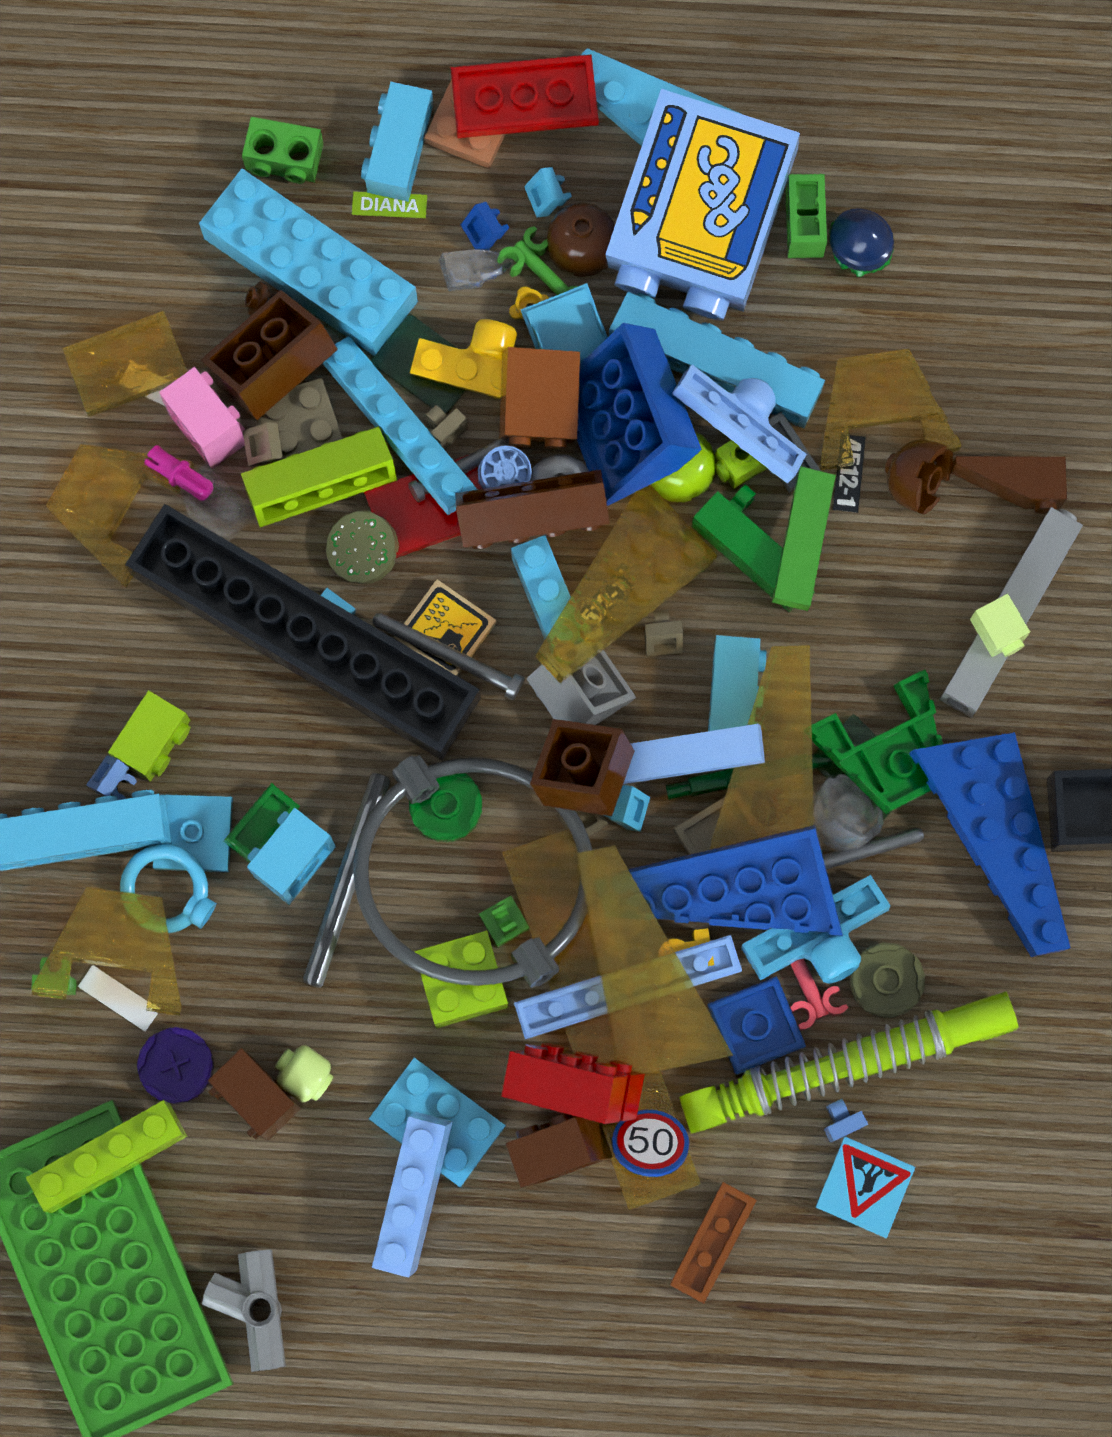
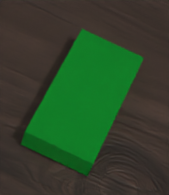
[223,783,300,863]

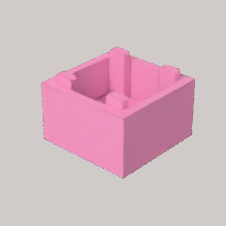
[159,367,245,470]

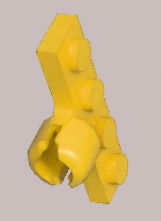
[410,319,517,399]

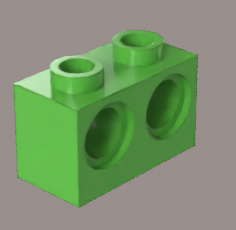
[242,117,324,184]
[785,174,827,258]

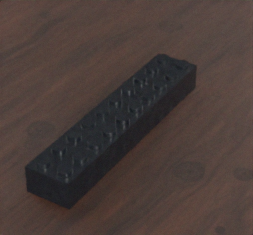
[125,504,481,760]

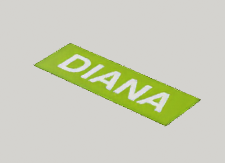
[352,191,427,218]

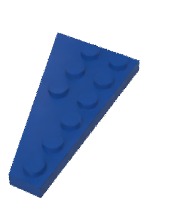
[909,732,1071,957]
[594,825,843,936]

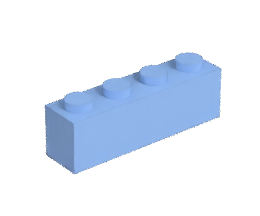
[372,1112,453,1278]

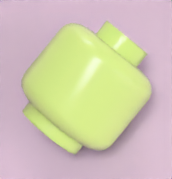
[275,1045,333,1102]

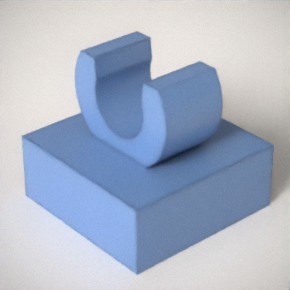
[86,755,137,800]
[824,1099,868,1143]

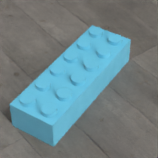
[199,169,418,357]

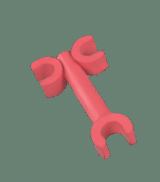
[790,958,848,1031]

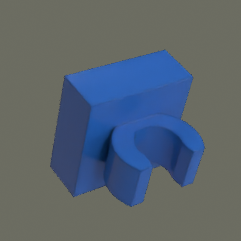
[460,202,509,254]

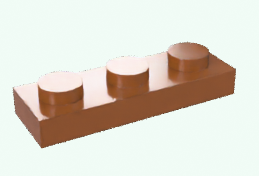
[669,1182,757,1304]

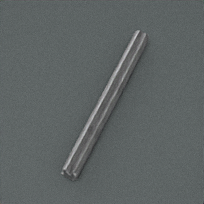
[303,773,390,988]

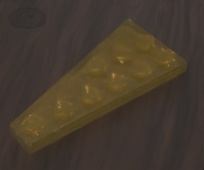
[535,485,718,684]
[709,645,814,850]
[576,846,733,1074]

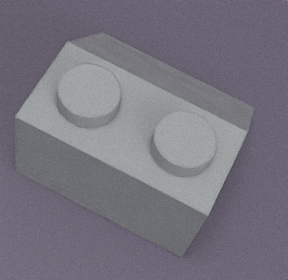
[526,638,636,725]

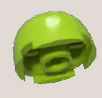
[650,431,716,503]

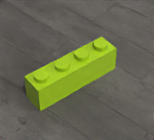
[241,427,397,527]
[26,1100,188,1213]

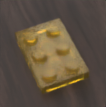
[62,311,187,417]

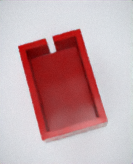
[501,1043,645,1124]

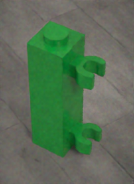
[691,484,822,612]

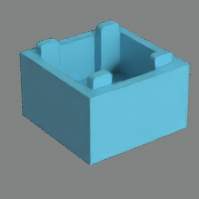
[247,808,336,905]

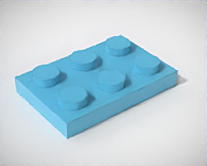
[369,1058,506,1188]

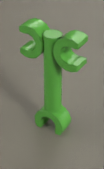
[497,226,577,295]

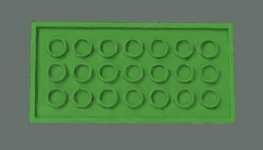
[0,1100,234,1437]

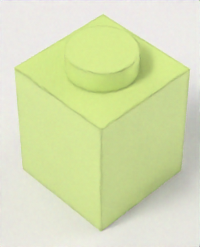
[970,594,1030,657]

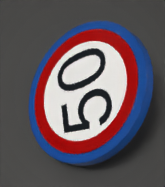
[612,1110,689,1177]

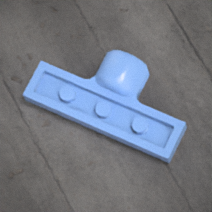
[672,365,807,483]

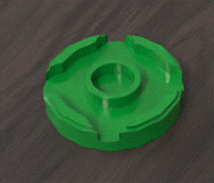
[409,773,482,842]

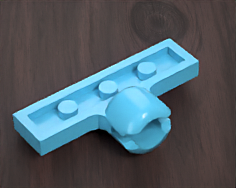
[741,875,890,984]

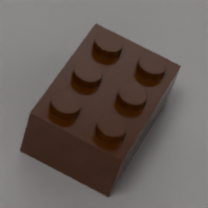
[200,290,338,420]

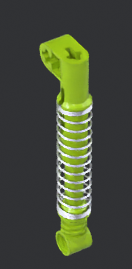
[679,991,1019,1134]

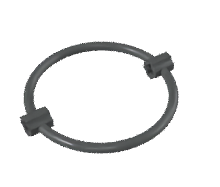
[353,755,595,988]

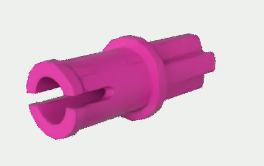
[144,445,213,501]

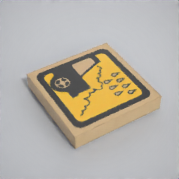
[394,579,497,676]

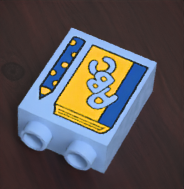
[605,89,800,321]

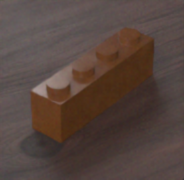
[455,469,610,549]

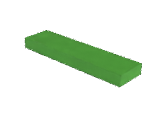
[772,466,836,611]

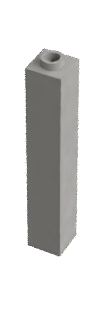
[939,507,1083,718]

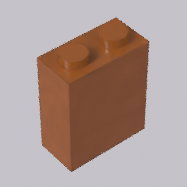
[499,347,580,449]

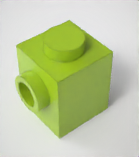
[715,440,768,489]

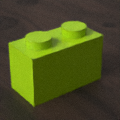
[108,690,191,782]

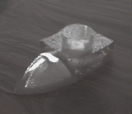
[438,249,513,291]

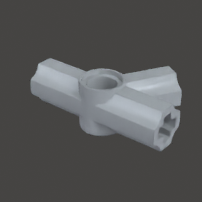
[202,1249,286,1372]

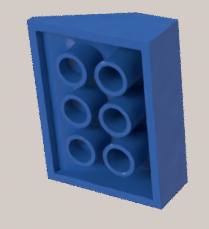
[577,323,702,506]

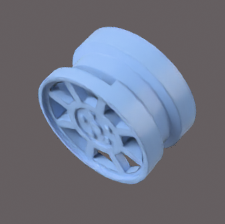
[477,446,532,489]

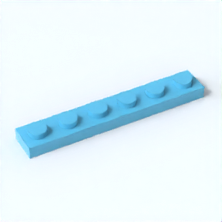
[322,336,478,515]

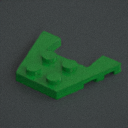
[804,669,943,814]

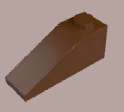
[951,456,1067,514]

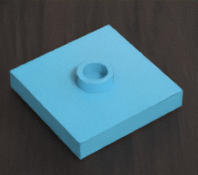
[153,795,233,872]

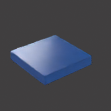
[707,976,806,1075]

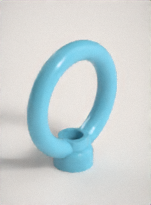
[120,844,217,934]

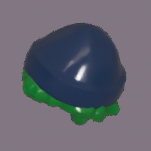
[829,208,894,277]

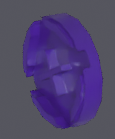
[137,1027,214,1104]

